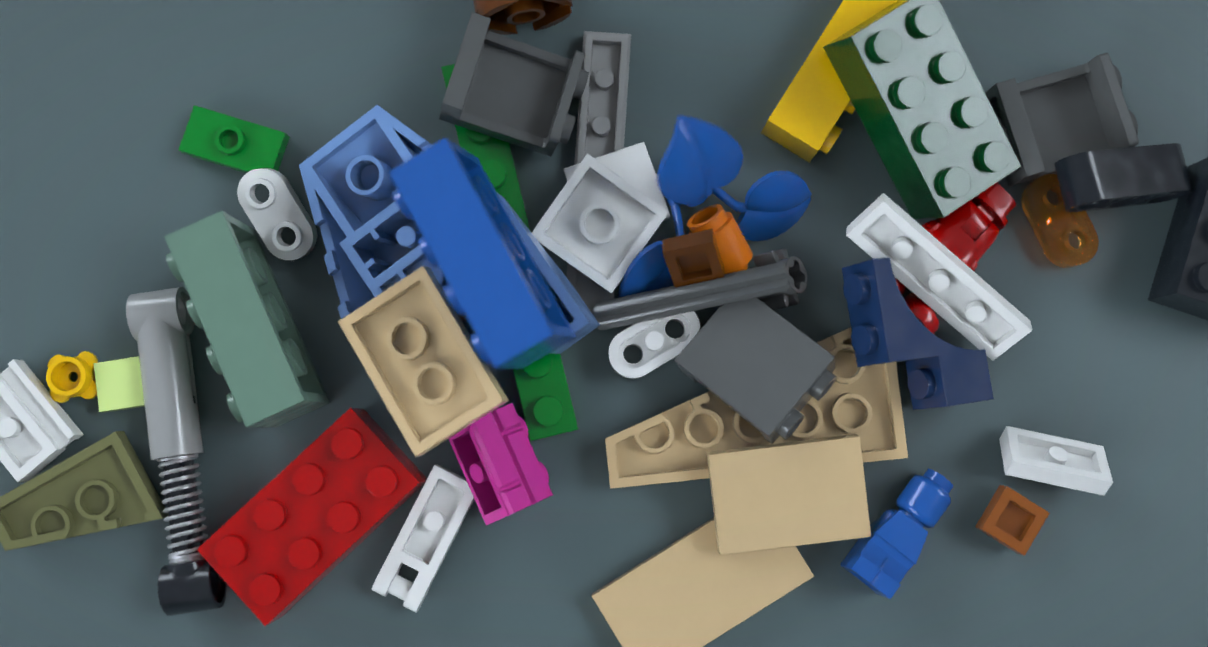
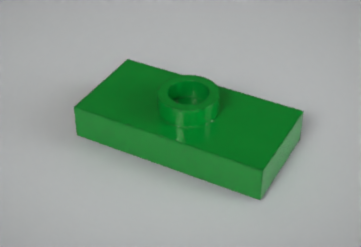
[178,105,290,173]

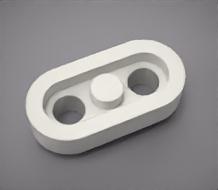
[237,168,317,260]
[608,311,700,379]

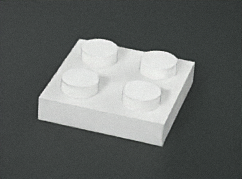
[532,153,669,293]

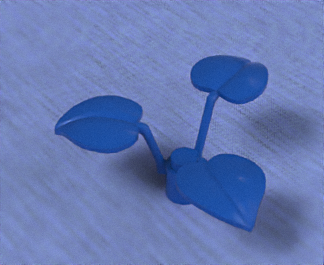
[618,115,812,298]

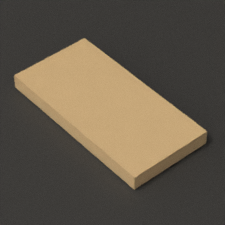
[592,518,814,647]

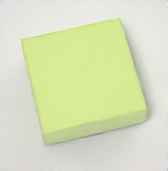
[93,356,145,412]

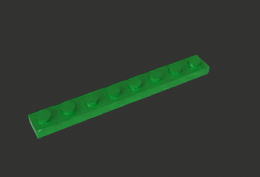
[441,64,579,441]

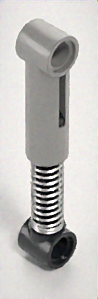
[126,287,227,616]

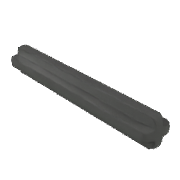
[592,262,790,330]

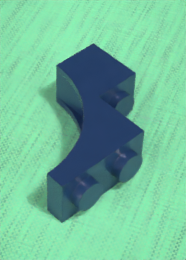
[842,258,994,410]

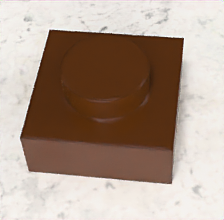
[663,229,725,288]

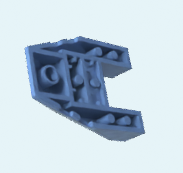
[299,105,600,354]

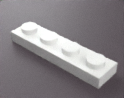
[846,193,1032,361]

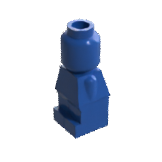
[840,468,954,599]

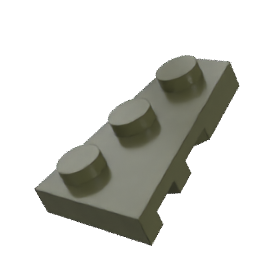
[0,431,169,551]

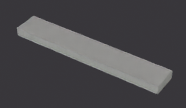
[567,31,631,312]

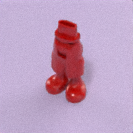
[895,182,1016,334]

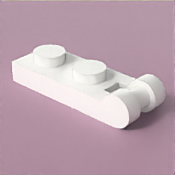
[372,464,474,613]

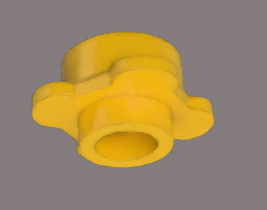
[46,351,98,403]

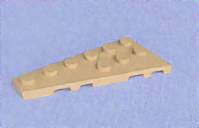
[605,327,908,489]

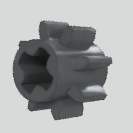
[749,248,808,310]

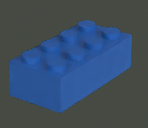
[389,137,577,368]

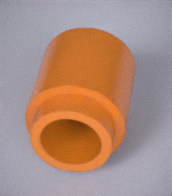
[687,204,753,274]

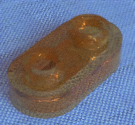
[1021,174,1099,268]

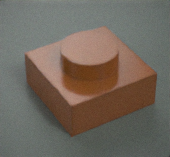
[975,485,1050,556]

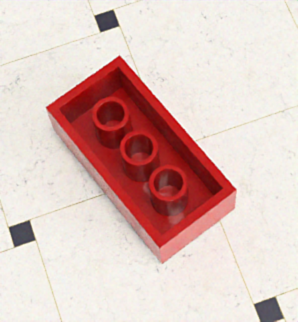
[196,407,427,626]

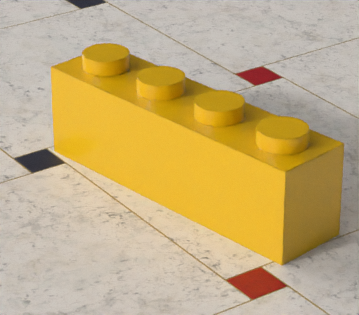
[761,0,899,163]

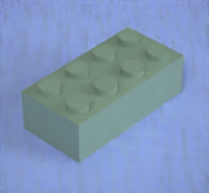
[164,211,330,428]

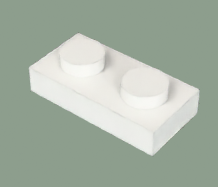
[999,426,1113,496]

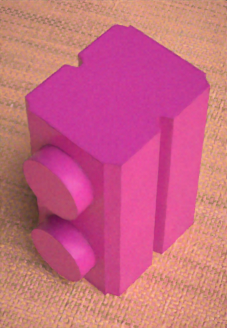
[449,403,553,526]

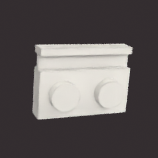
[0,359,84,482]

